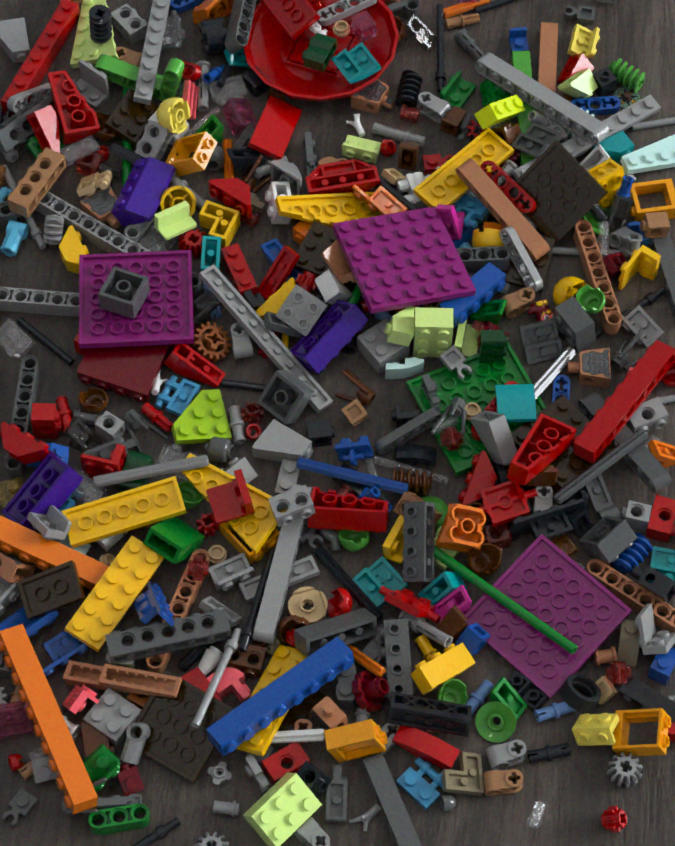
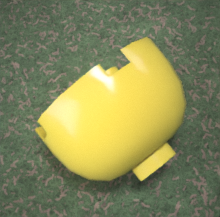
[156,97,190,134]

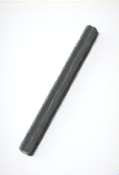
[553,429,648,504]

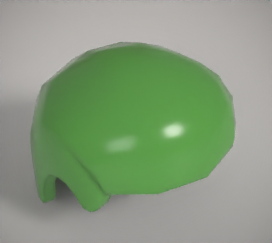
[576,285,606,314]
[178,481,204,509]
[338,530,370,552]
[437,679,468,705]

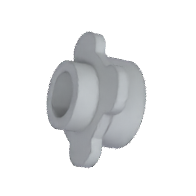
[207,762,232,785]

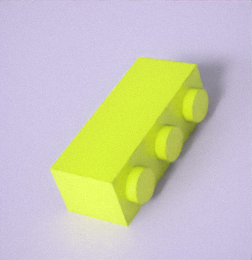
[474,94,525,130]

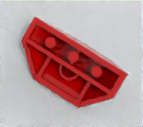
[305,159,380,195]

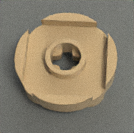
[288,586,328,624]

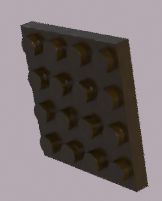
[510,140,608,244]
[511,395,617,490]
[124,669,234,783]

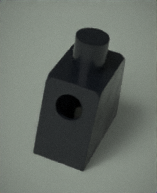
[631,565,675,603]

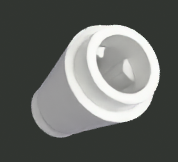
[198,646,223,677]

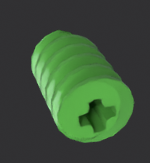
[608,58,645,93]

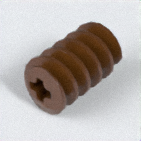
[392,466,433,496]

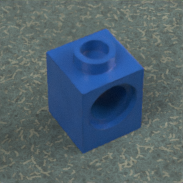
[455,622,491,656]

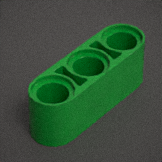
[88,803,150,835]

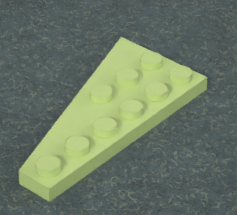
[70,0,119,69]

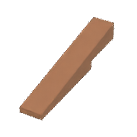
[63,660,182,698]

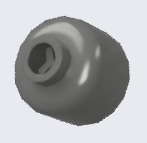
[205,145,225,171]
[204,437,234,463]

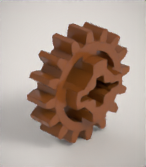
[191,322,232,363]

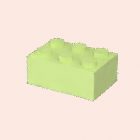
[413,307,454,358]
[243,772,322,846]

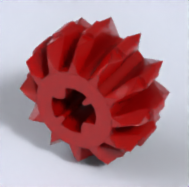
[178,228,206,259]

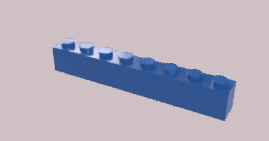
[206,636,354,756]

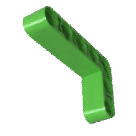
[94,54,184,101]

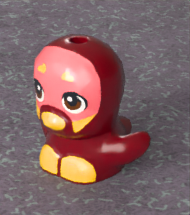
[528,299,554,321]

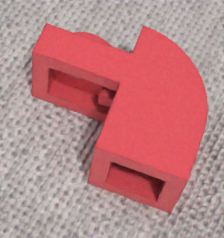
[207,667,251,704]

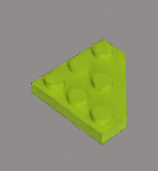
[171,389,232,444]

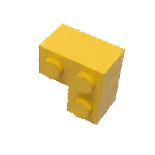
[199,200,241,250]

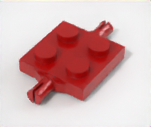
[477,480,538,527]
[379,586,441,623]

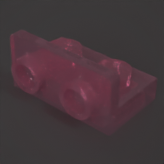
[223,98,258,136]
[0,701,33,739]

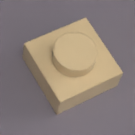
[381,168,406,185]
[595,676,617,704]

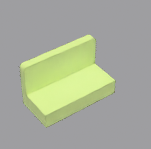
[154,201,197,240]
[455,319,480,358]

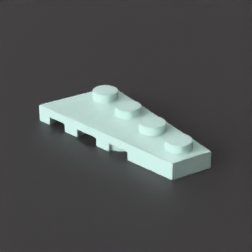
[620,134,675,175]

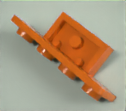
[352,184,408,215]

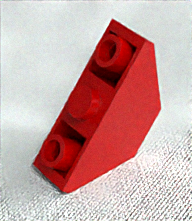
[208,178,252,219]
[1,421,50,465]
[458,450,497,506]

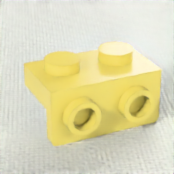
[567,23,600,59]
[572,713,620,746]

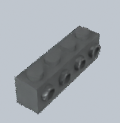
[402,501,435,583]
[294,608,377,657]
[379,619,413,704]

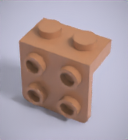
[322,240,356,284]

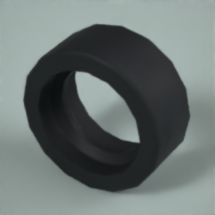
[560,674,601,712]

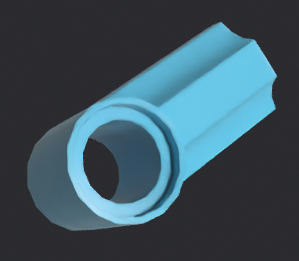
[0,220,29,257]

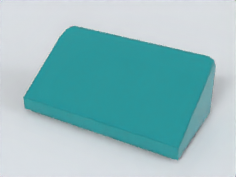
[224,49,251,68]

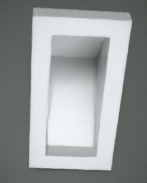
[580,144,610,170]
[315,269,352,305]

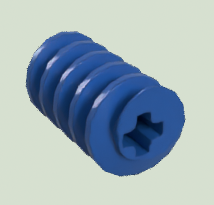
[611,532,653,574]

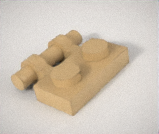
[76,170,113,197]

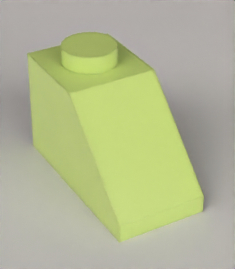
[557,69,598,98]
[384,306,414,347]

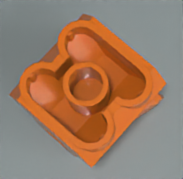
[436,503,486,554]

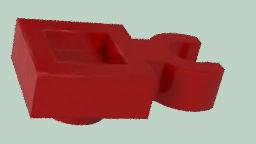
[422,154,453,174]

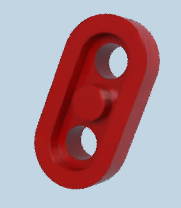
[181,61,201,82]

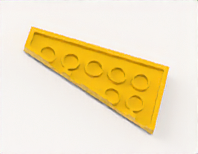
[275,192,380,227]
[180,453,287,554]

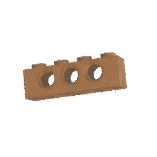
[7,147,66,218]

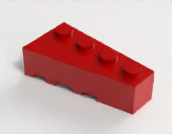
[506,413,577,486]
[307,486,389,533]

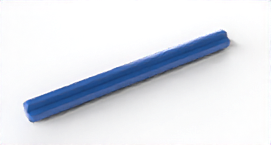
[296,457,409,494]

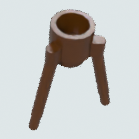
[241,155,271,193]
[336,369,376,406]

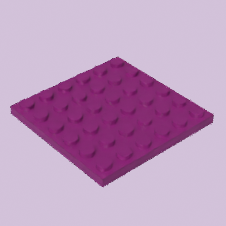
[332,206,476,314]
[79,250,194,349]
[465,534,632,700]

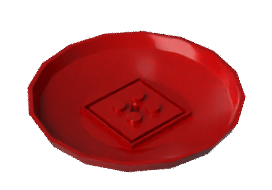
[243,0,399,102]

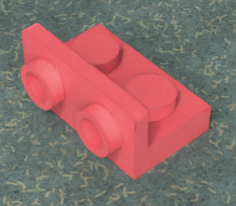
[62,684,99,715]

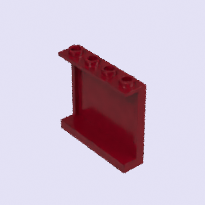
[77,344,174,403]

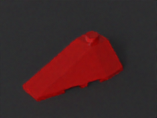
[47,70,100,145]

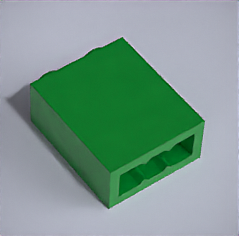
[143,517,205,564]

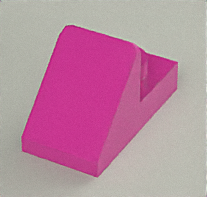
[435,204,465,240]
[434,585,472,622]

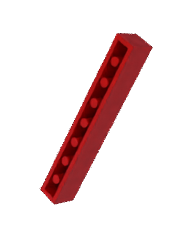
[1,0,80,115]
[573,340,675,464]

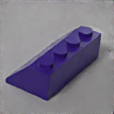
[111,157,176,227]
[290,300,368,373]
[2,451,84,534]

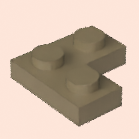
[441,752,484,796]

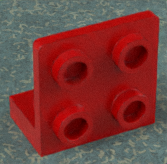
[80,444,127,479]
[206,469,255,524]

